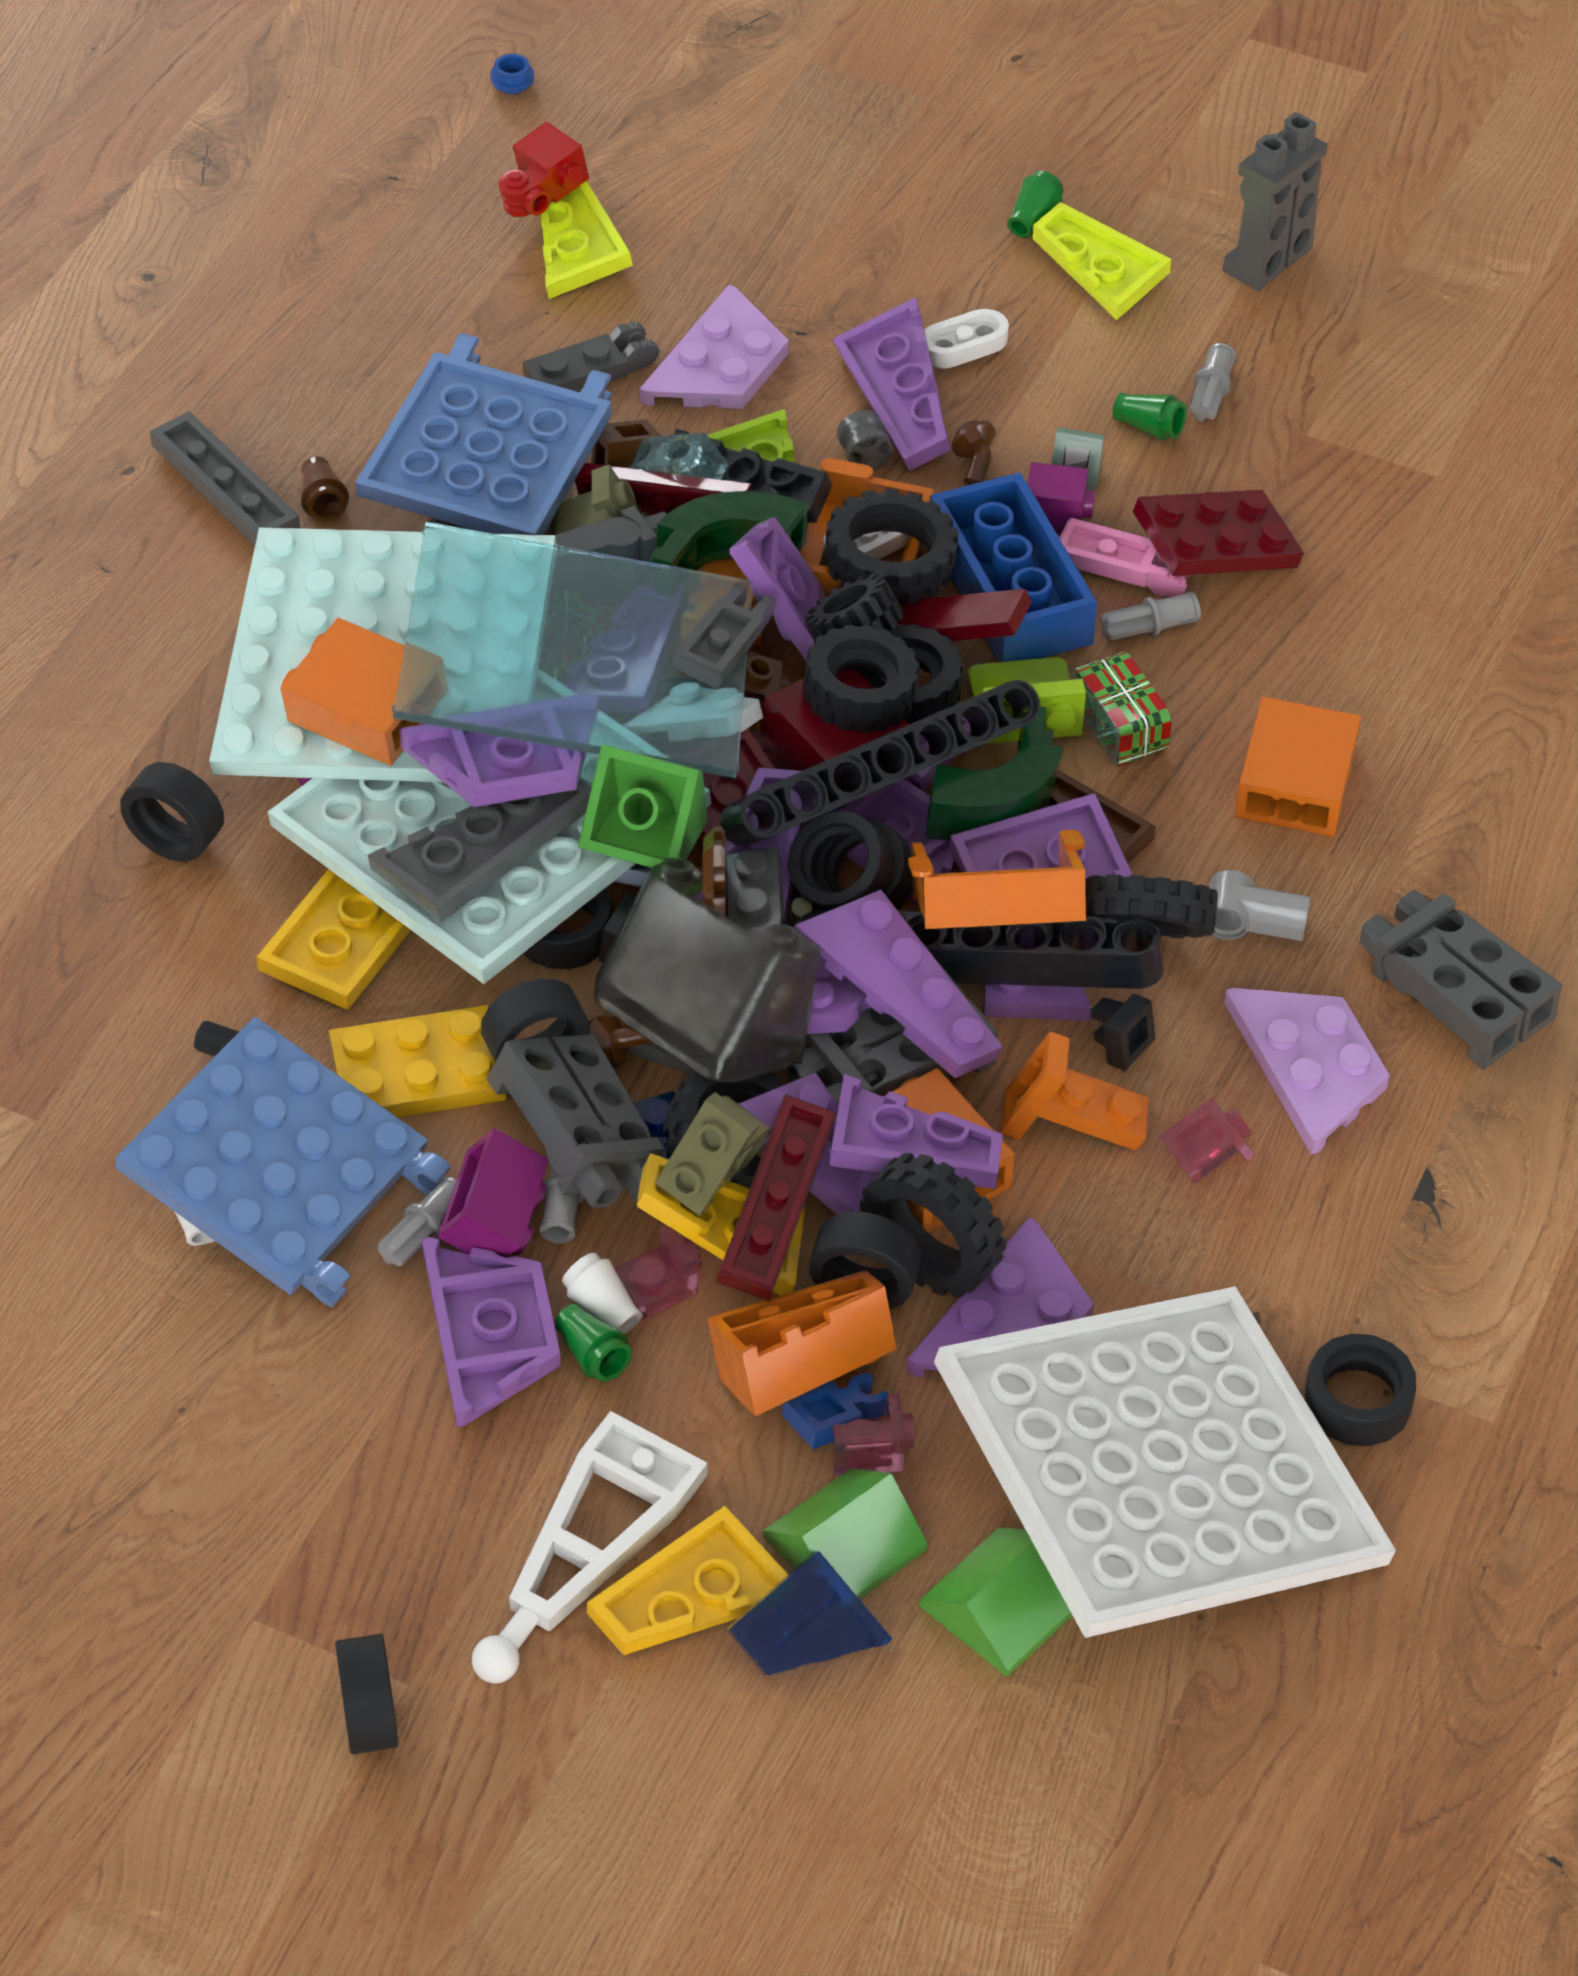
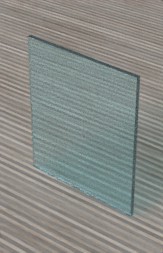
[392,522,753,778]

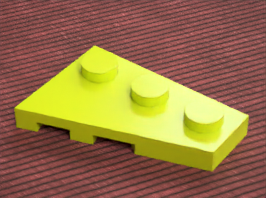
[541,181,633,299]
[1033,202,1171,320]

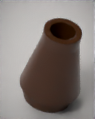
[301,456,349,522]

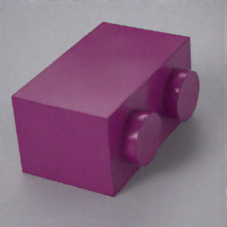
[438,1128,548,1258]

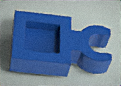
[781,1373,890,1450]

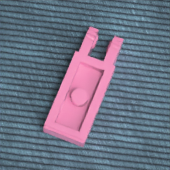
[1060,518,1189,598]

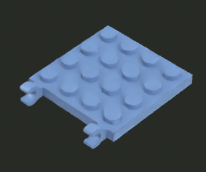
[355,333,612,535]
[115,1016,451,1307]

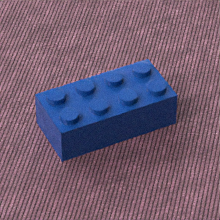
[930,472,1097,662]

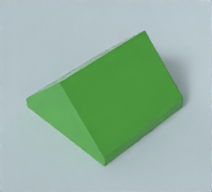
[578,744,708,874]
[763,1468,928,1614]
[919,1528,1073,1677]

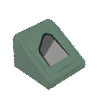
[1051,427,1105,490]

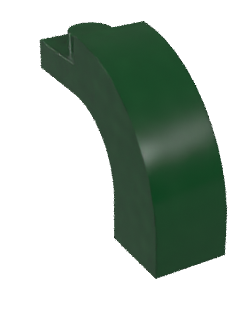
[648,491,808,602]
[925,706,1063,841]

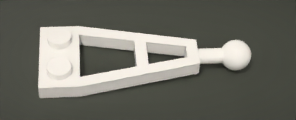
[472,1411,708,1684]

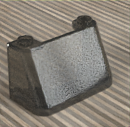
[593,858,820,1082]

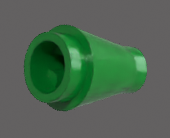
[1007,170,1064,238]
[1112,393,1187,441]
[554,1304,632,1382]

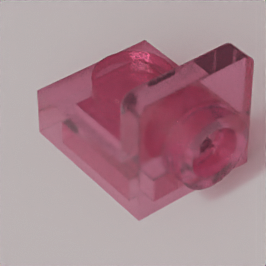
[1160,1098,1255,1183]
[614,1225,702,1321]
[832,1393,914,1476]

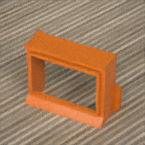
[800,458,935,597]
[908,830,1086,929]

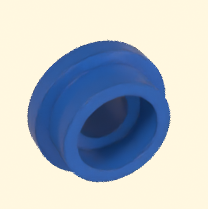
[490,54,534,94]

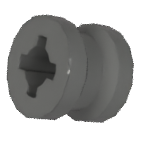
[837,410,893,470]

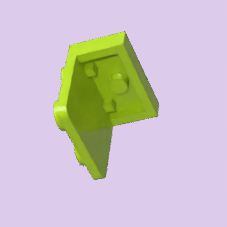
[968,657,1086,744]

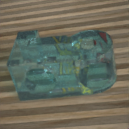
[629,432,728,480]

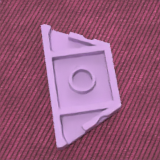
[639,285,789,409]
[1224,988,1390,1155]

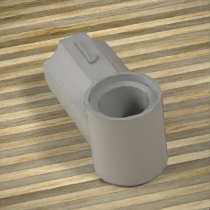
[1209,870,1311,941]

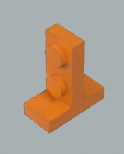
[1000,1031,1149,1151]

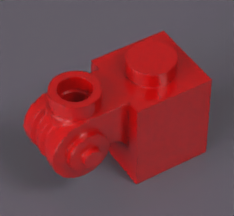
[498,121,589,217]

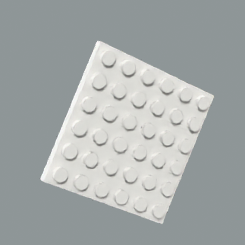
[934,1286,1396,1638]

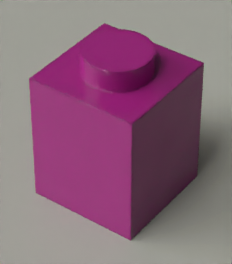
[1027,462,1096,535]

